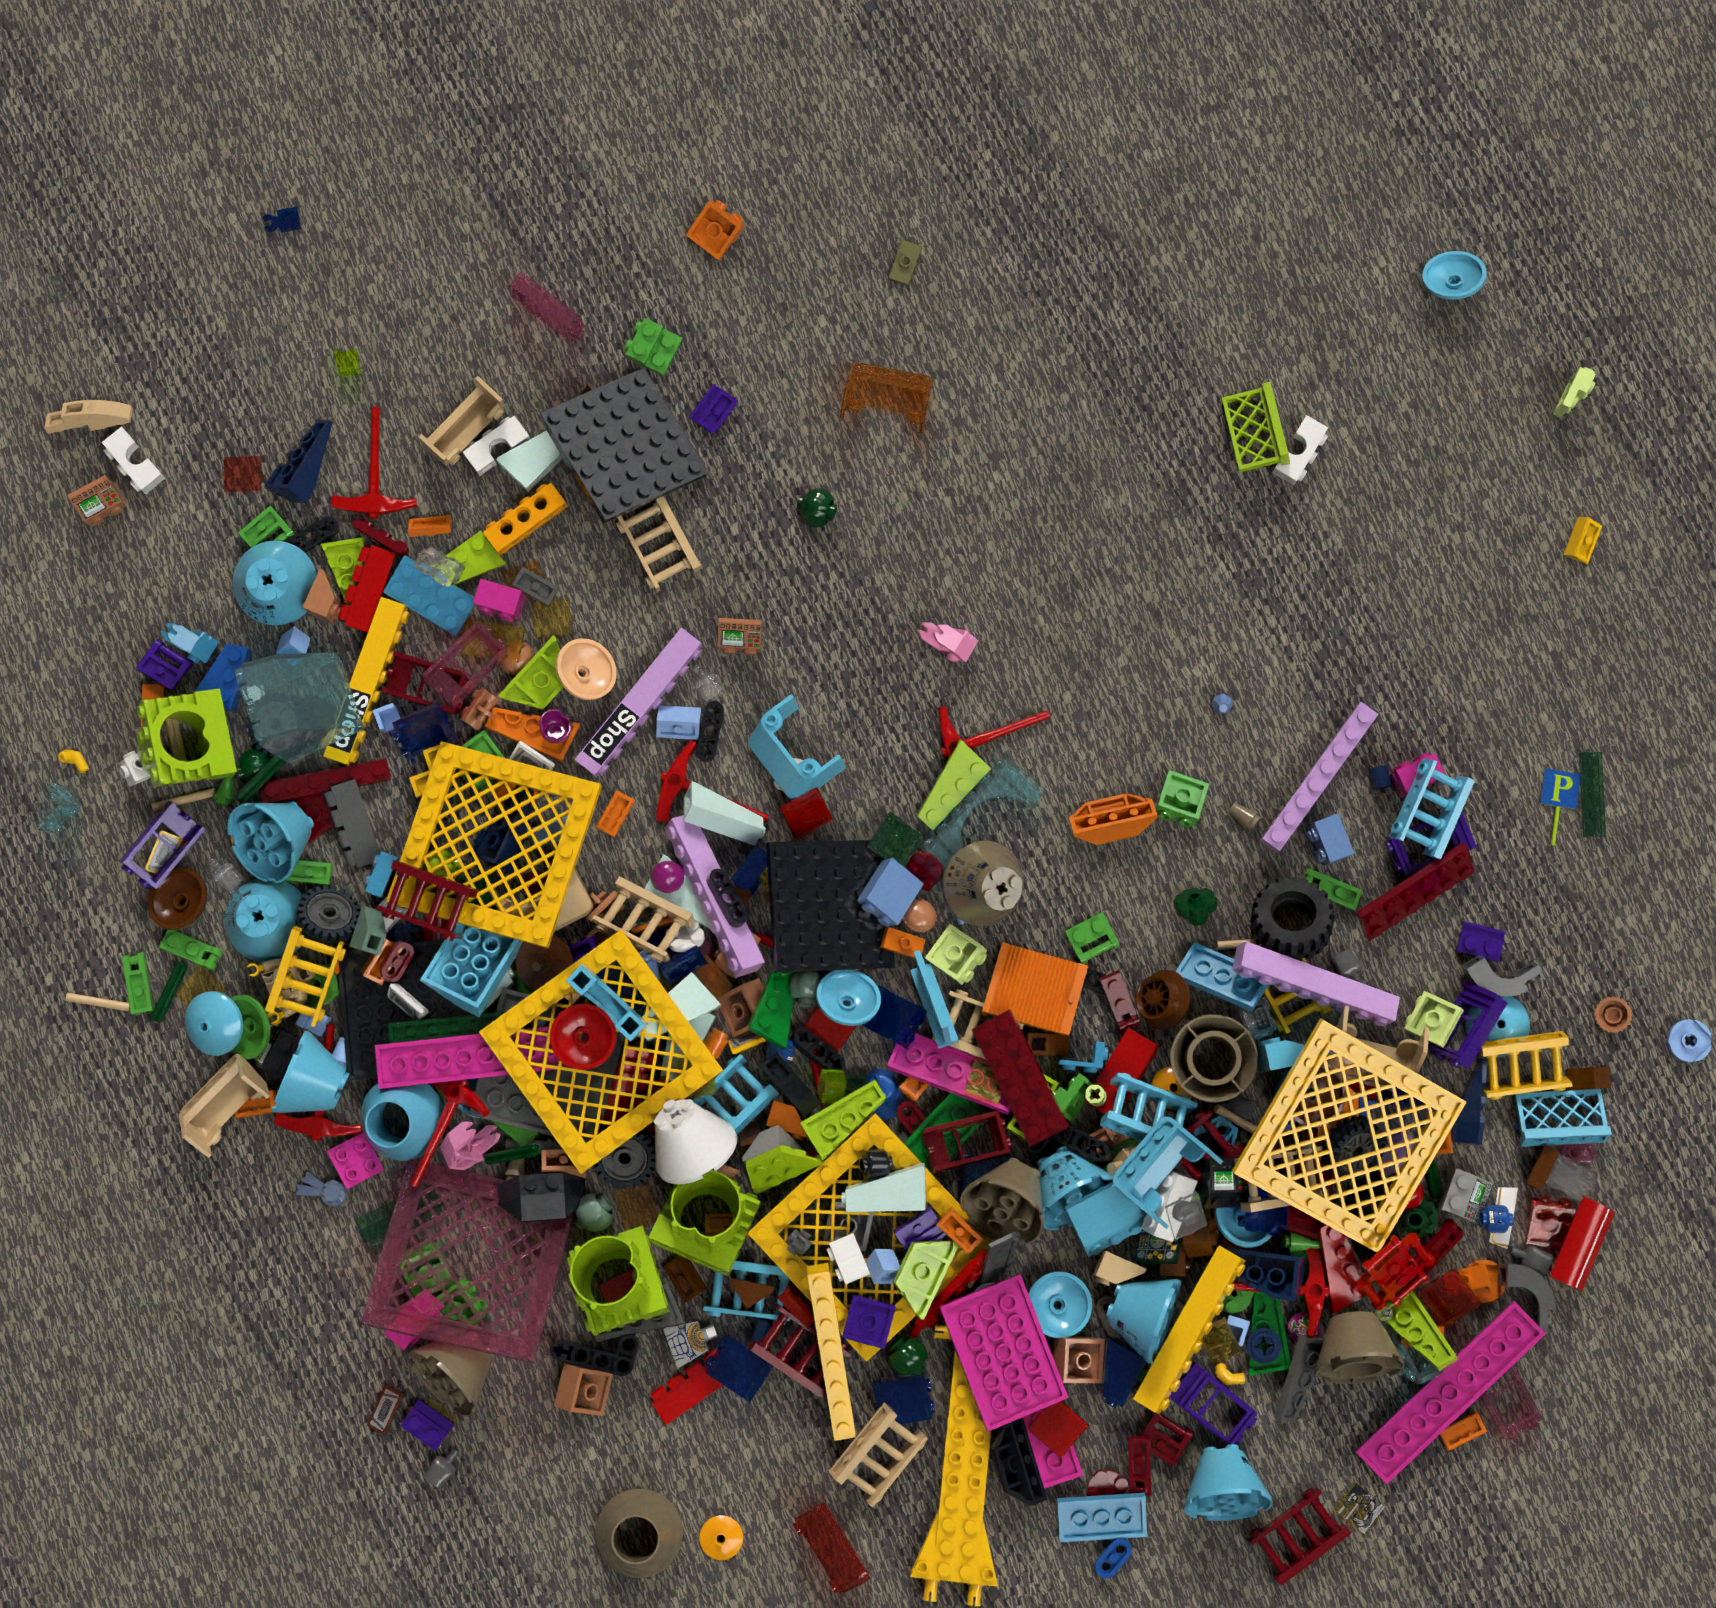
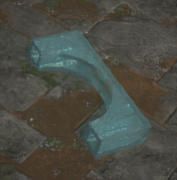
[922,757,1046,873]

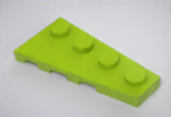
[916,739,991,831]

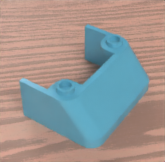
[748,694,846,801]
[1113,1117,1223,1229]

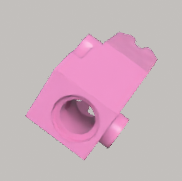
[917,622,978,663]
[440,1121,501,1170]

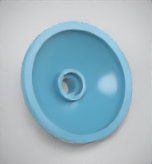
[1422,251,1486,300]
[816,970,881,1026]
[185,991,243,1056]
[1465,996,1530,1057]
[1214,1188,1276,1248]
[1028,1272,1092,1338]

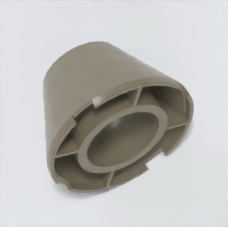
[1170,1014,1258,1102]
[1315,1311,1404,1384]
[595,1488,683,1578]

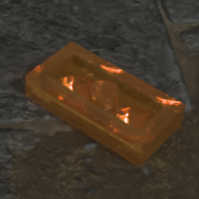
[689,954,733,1001]

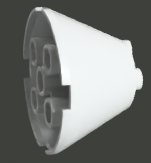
[654,1099,737,1184]

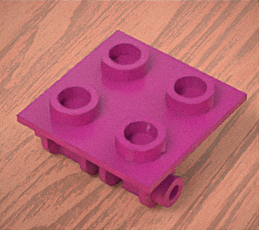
[326,1133,384,1190]

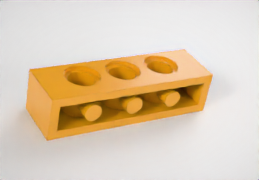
[483,483,568,556]

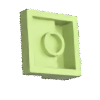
[1553,367,1596,418]
[925,924,987,985]
[1404,991,1464,1048]

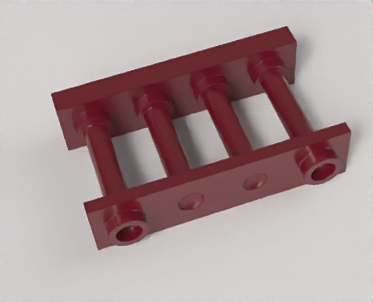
[376,860,478,942]
[1179,1109,1245,1191]
[748,1303,852,1398]
[1247,1487,1352,1586]

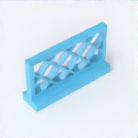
[910,950,959,1049]
[1514,1089,1612,1147]

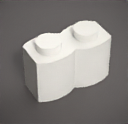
[826,1233,870,1284]

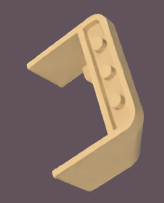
[419,376,504,466]
[486,867,593,943]
[1327,1006,1429,1093]
[179,1054,270,1158]

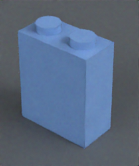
[857,858,924,927]

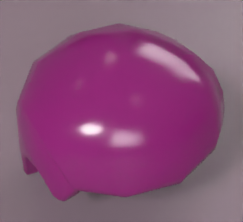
[539,709,572,744]
[650,861,685,893]

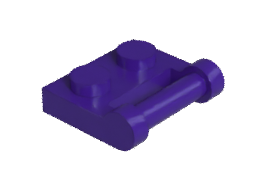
[136,639,194,692]

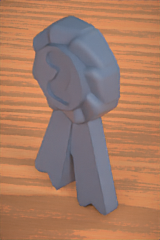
[295,1172,348,1207]

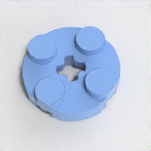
[1666,1019,1712,1063]

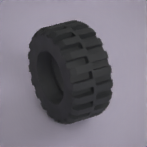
[1250,877,1335,961]

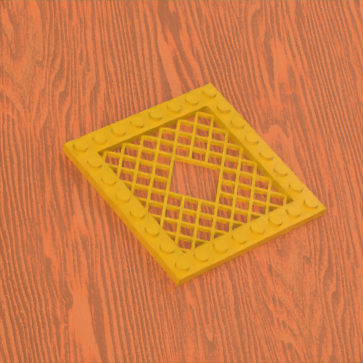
[386,741,602,948]
[479,929,723,1174]
[1232,1018,1466,1252]
[747,1113,994,1362]

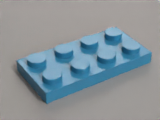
[383,555,475,636]
[1175,942,1268,1012]
[1057,1493,1147,1542]

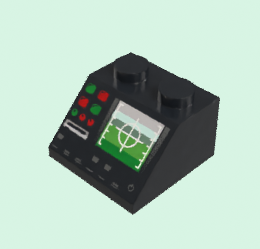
[246,1023,301,1079]
[1195,1158,1249,1208]

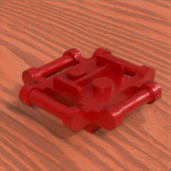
[1356,1233,1435,1310]

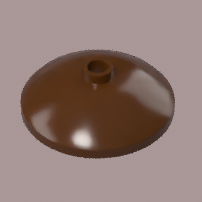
[147,867,207,930]
[1293,1063,1346,1127]

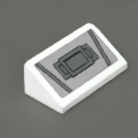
[509,741,555,771]
[387,983,429,1021]

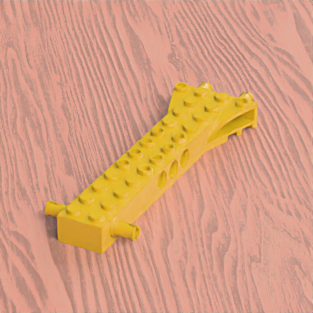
[910,1324,998,1606]

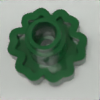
[1173,888,1218,926]
[1396,1196,1438,1238]

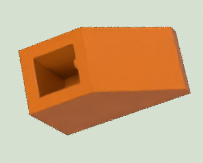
[766,1101,808,1141]

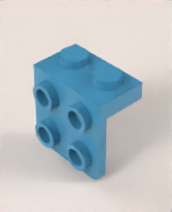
[1057,1041,1108,1073]

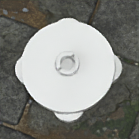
[666,921,705,952]

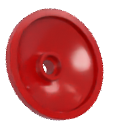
[550,1004,616,1070]

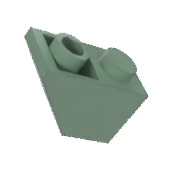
[349,905,386,956]

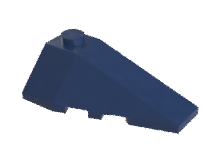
[264,420,332,503]
[469,785,534,873]
[1450,1058,1487,1145]
[1214,1246,1305,1301]

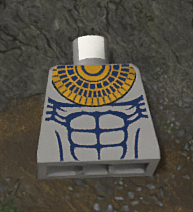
[663,1320,718,1368]

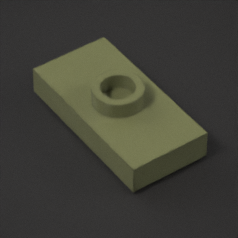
[888,240,922,287]

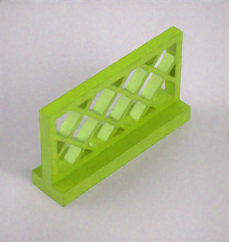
[1222,382,1290,472]

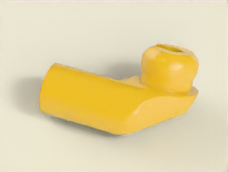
[58,749,89,774]
[1215,1363,1245,1385]

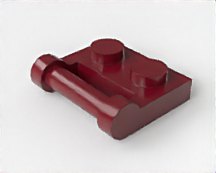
[1140,1411,1194,1466]

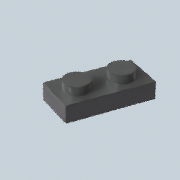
[512,567,560,607]

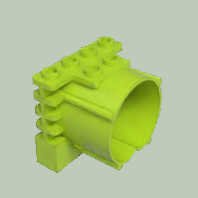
[137,689,237,787]
[649,1170,761,1277]
[567,1225,670,1336]

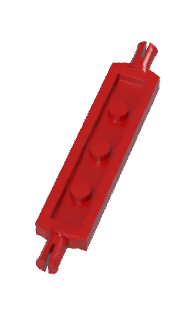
[908,1249,986,1338]

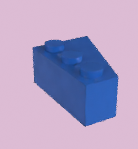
[195,643,253,713]

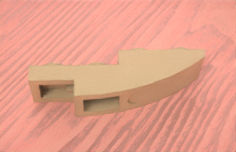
[44,400,133,434]

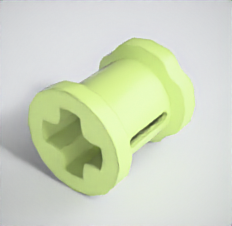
[1085,1085,1107,1107]

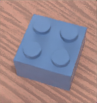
[1307,813,1354,866]

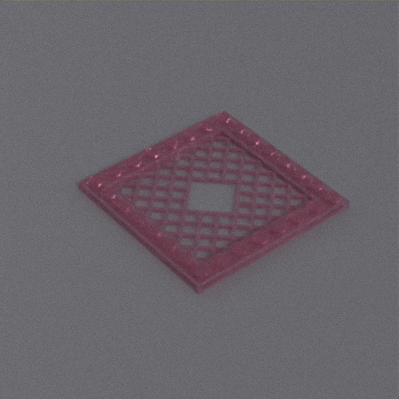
[361,1159,574,1364]

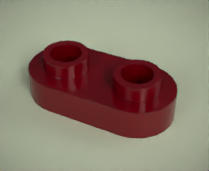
[379,941,414,982]
[896,1101,926,1135]

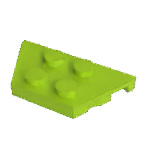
[498,635,564,710]
[746,1145,824,1194]
[893,1240,958,1320]

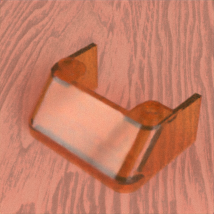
[839,363,933,434]

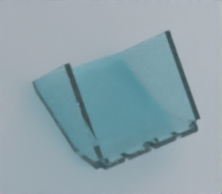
[234,652,364,764]

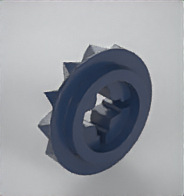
[1246,1328,1282,1364]

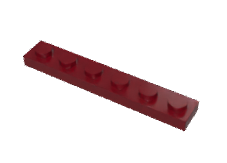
[260,758,391,803]

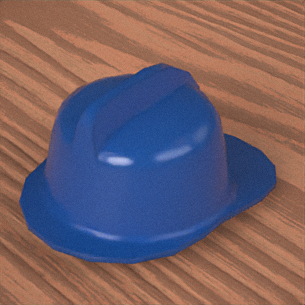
[863,1068,904,1119]

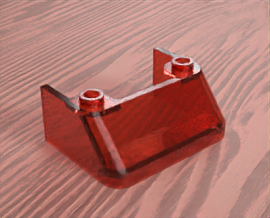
[793,1496,871,1595]

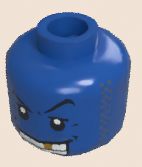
[765,1040,794,1064]
[1480,1205,1513,1233]

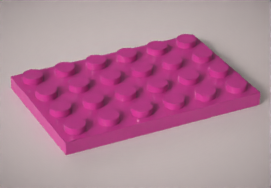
[939,1274,1068,1432]

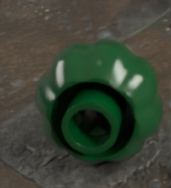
[797,488,837,528]
[236,749,273,783]
[887,1337,927,1376]

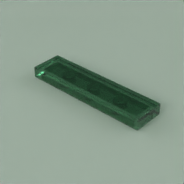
[1579,752,1606,838]

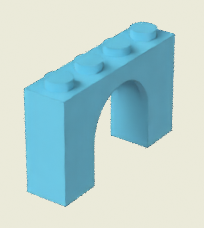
[566,964,648,1041]

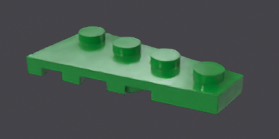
[747,965,796,1050]
[1248,1292,1291,1376]

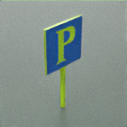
[1540,768,1581,846]

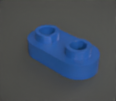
[1095,1538,1131,1578]

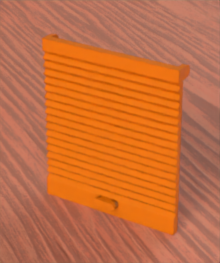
[982,942,1088,1036]

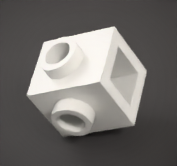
[118,751,150,787]

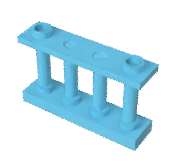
[1389,758,1475,860]
[693,1054,779,1135]
[1100,1072,1198,1142]
[703,1260,791,1325]

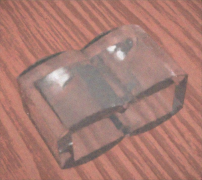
[414,546,465,587]
[1546,1154,1597,1201]

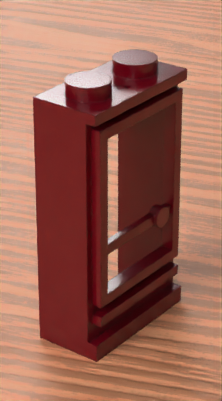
[381,651,471,716]
[921,1110,1011,1174]

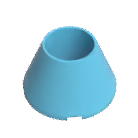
[361,1082,444,1161]

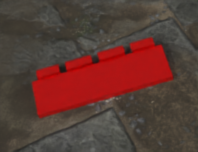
[338,545,396,633]
[602,1044,654,1127]
[650,1348,738,1425]

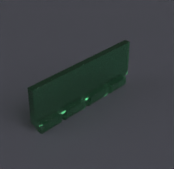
[355,1182,444,1249]

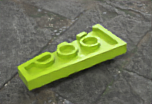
[428,530,506,585]
[321,537,365,606]
[800,1080,886,1161]
[1374,1291,1458,1371]

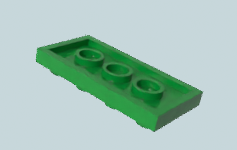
[904,1093,988,1176]

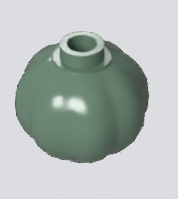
[788,971,823,1008]
[574,1193,614,1232]

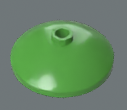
[231,995,270,1059]

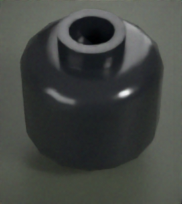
[859,1149,893,1179]

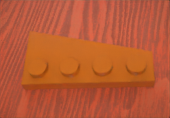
[485,707,580,763]

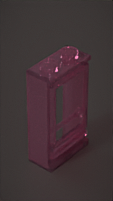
[508,271,584,343]
[422,622,509,709]
[1480,1365,1543,1440]

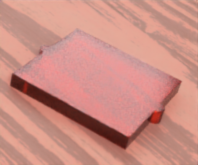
[222,456,263,492]

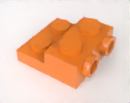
[686,200,746,260]

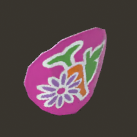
[1288,1312,1321,1342]

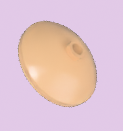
[556,639,616,700]

